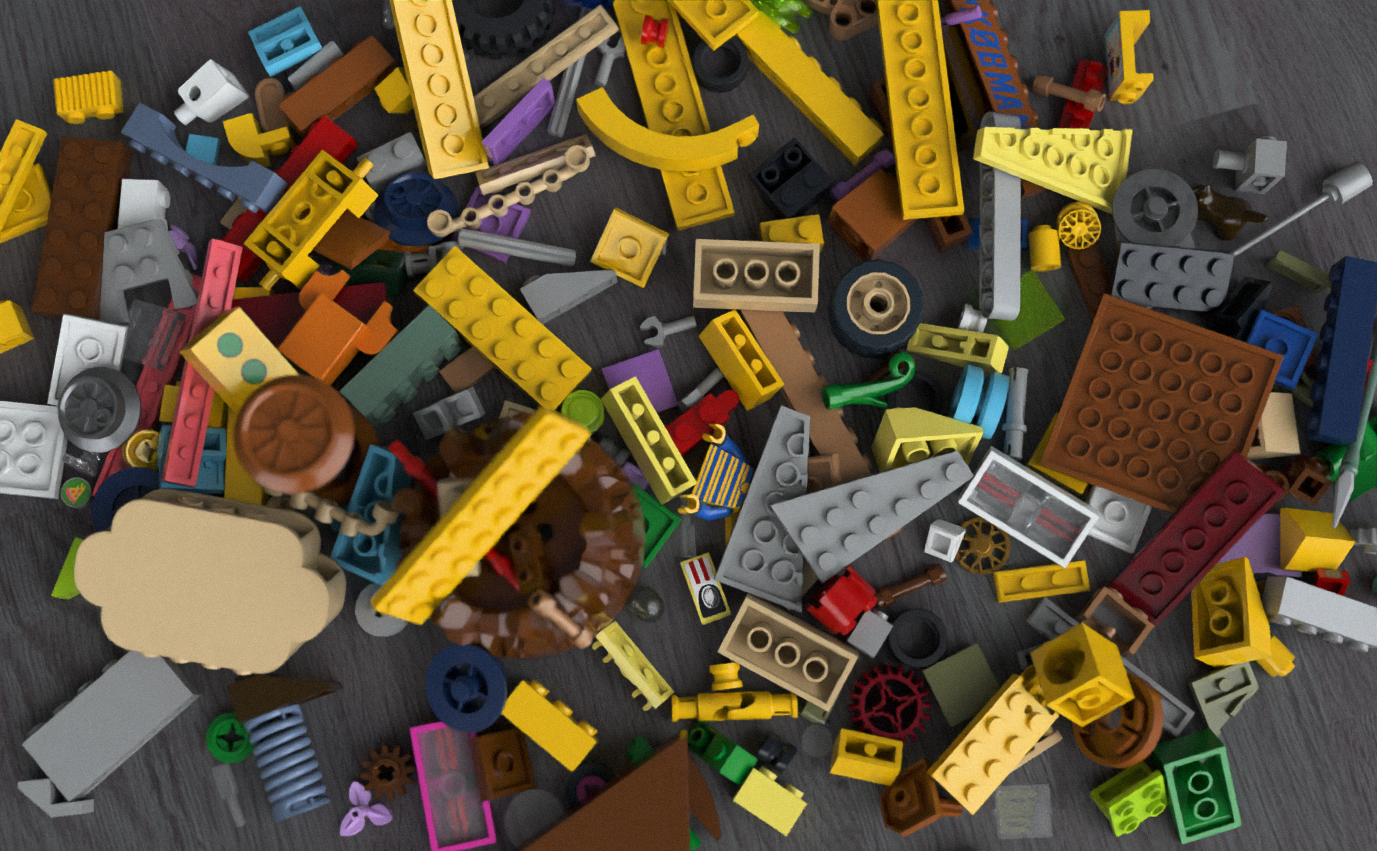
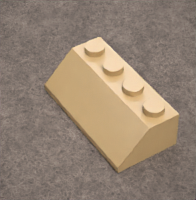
[717,593,859,712]

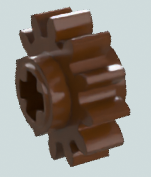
[359,744,417,801]

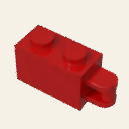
[665,390,739,458]

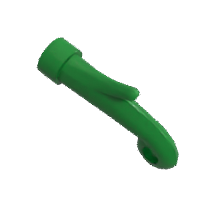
[822,352,916,410]

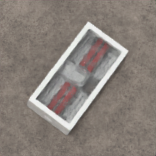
[958,446,1099,568]

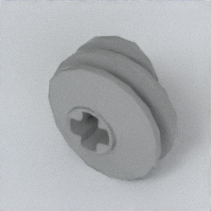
[355,583,409,637]

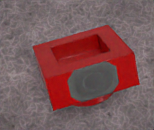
[1310,569,1350,596]

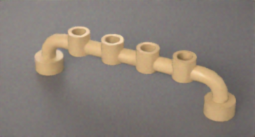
[427,145,590,237]
[264,487,399,537]

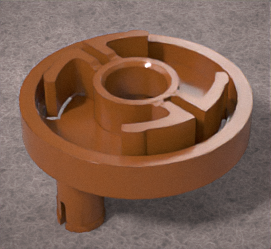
[1072,672,1163,768]

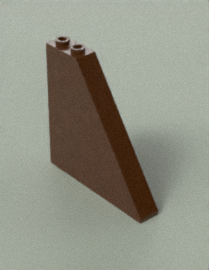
[512,730,690,851]

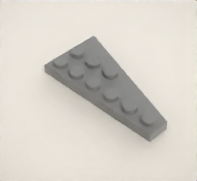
[714,405,810,613]
[769,450,974,583]

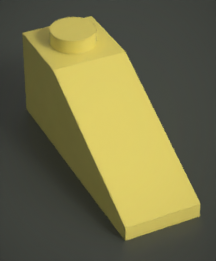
[906,323,1009,373]

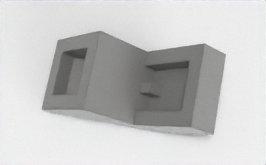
[17,778,94,817]

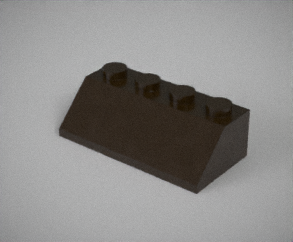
[941,25,987,152]

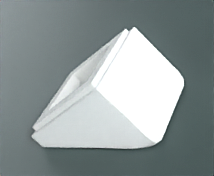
[924,519,966,563]

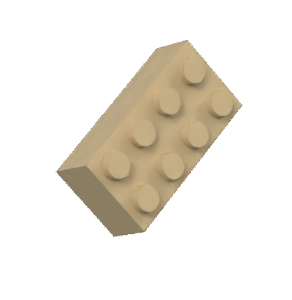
[693,239,820,313]

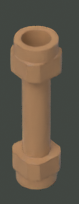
[1032,75,1106,112]
[529,590,593,649]

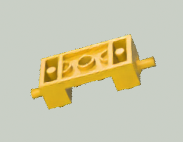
[243,150,378,291]

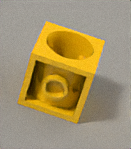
[1031,623,1135,727]

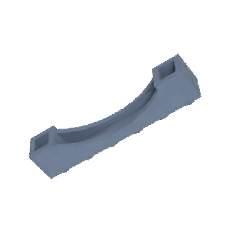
[121,102,289,214]

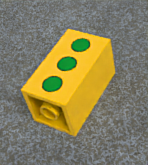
[179,307,299,415]

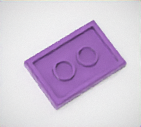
[482,77,555,166]

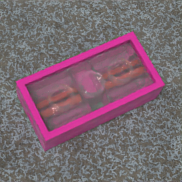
[410,721,496,851]

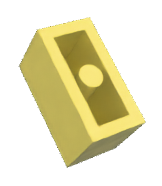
[732,766,807,836]

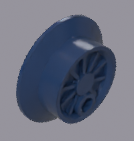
[374,172,459,246]
[92,467,159,532]
[425,644,507,732]

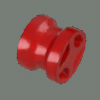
[641,15,669,48]

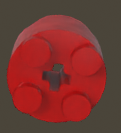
[805,565,878,636]

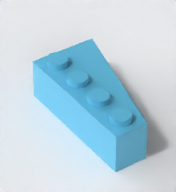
[330,444,412,584]

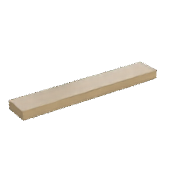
[473,4,619,130]

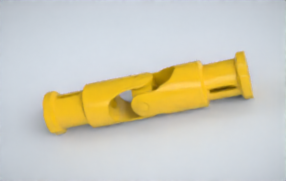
[671,691,798,722]

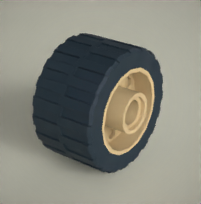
[828,259,924,358]

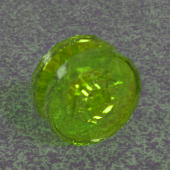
[751,0,813,34]

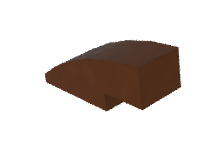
[688,753,722,841]

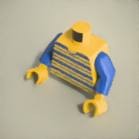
[678,423,754,521]

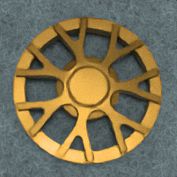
[955,517,1011,575]

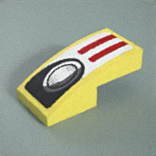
[680,552,731,625]

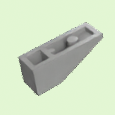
[520,270,618,324]

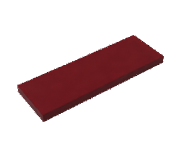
[231,282,388,356]
[1108,449,1285,627]

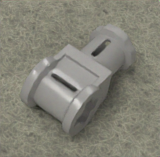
[405,241,464,278]

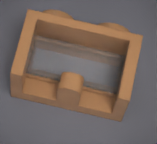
[1074,586,1155,658]

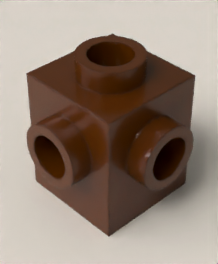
[1282,453,1333,506]

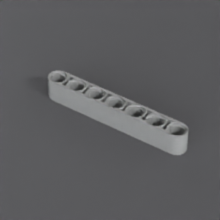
[979,112,1021,321]

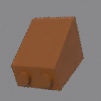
[827,169,918,261]

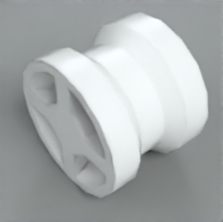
[957,303,988,333]

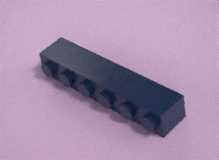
[1306,256,1377,446]

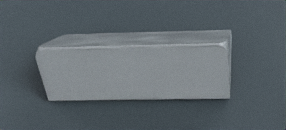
[288,40,344,91]

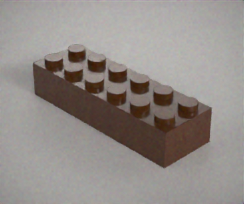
[32,136,133,321]

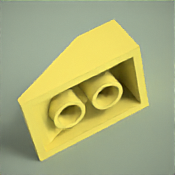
[871,407,984,473]

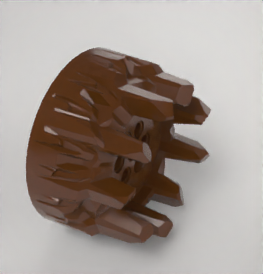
[392,412,646,660]

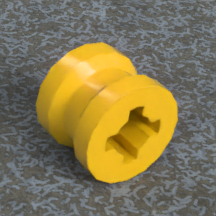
[709,662,743,691]

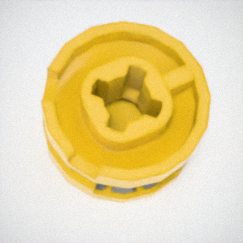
[1056,202,1101,249]
[122,429,160,471]

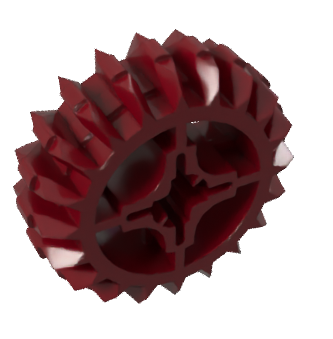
[847,663,932,747]

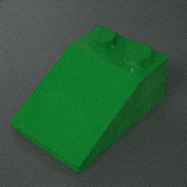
[1152,728,1242,844]

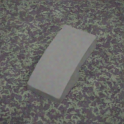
[413,386,485,440]

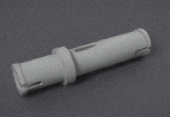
[1002,367,1029,460]

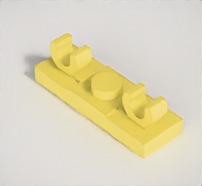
[592,621,675,711]

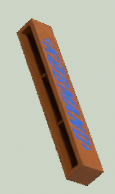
[943,0,1051,200]

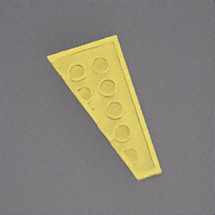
[973,127,1133,214]

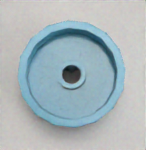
[948,363,1010,440]

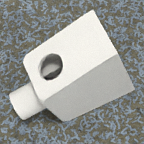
[174,59,250,125]

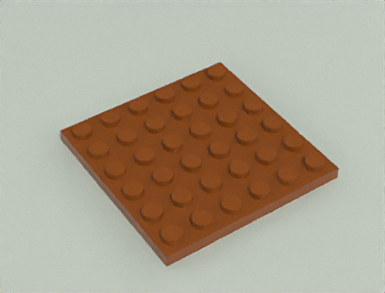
[1039,294,1284,515]

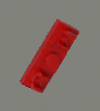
[1057,59,1108,129]

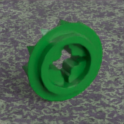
[206,712,255,763]

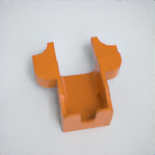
[277,270,400,386]

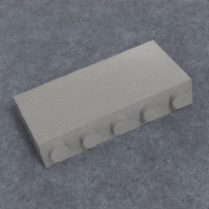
[22,649,202,802]

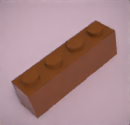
[278,35,396,140]

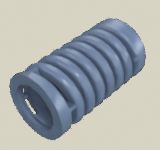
[244,704,331,823]

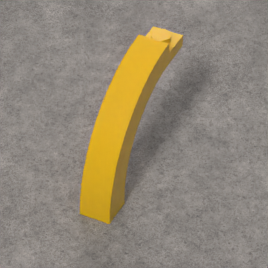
[576,87,759,171]

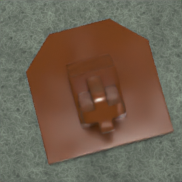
[879,758,963,837]

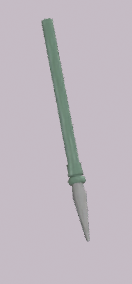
[1332,331,1377,528]

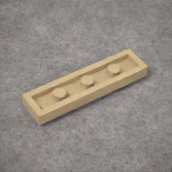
[475,134,596,195]

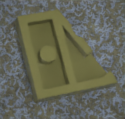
[1187,661,1259,737]

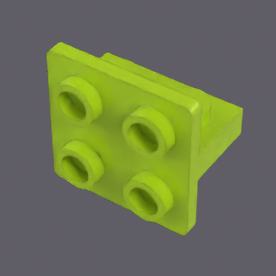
[1090,760,1168,837]

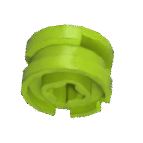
[562,390,605,434]

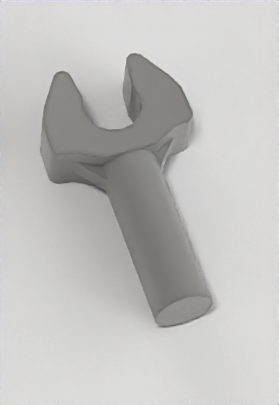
[594,36,626,87]
[640,315,697,348]
[676,368,724,413]

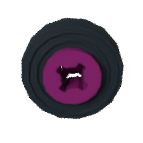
[565,762,617,809]

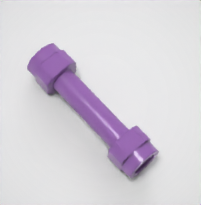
[829,148,895,203]

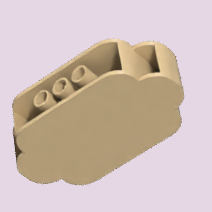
[74,488,346,675]

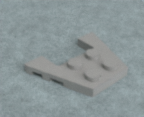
[99,219,199,324]

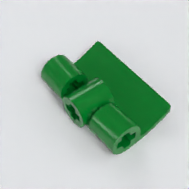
[1316,415,1377,501]

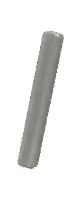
[457,228,576,267]

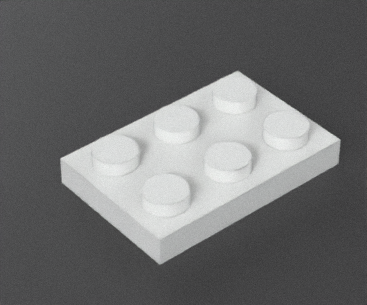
[47,313,129,406]

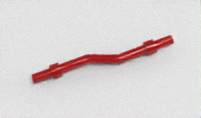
[388,440,520,593]

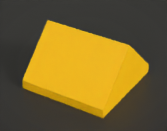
[1280,508,1356,573]

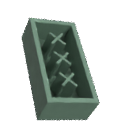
[340,305,463,427]

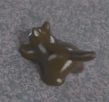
[1193,184,1268,241]

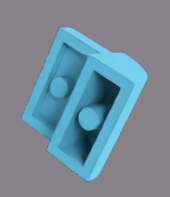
[248,6,323,77]
[157,425,227,494]

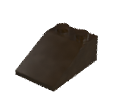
[227,673,343,723]

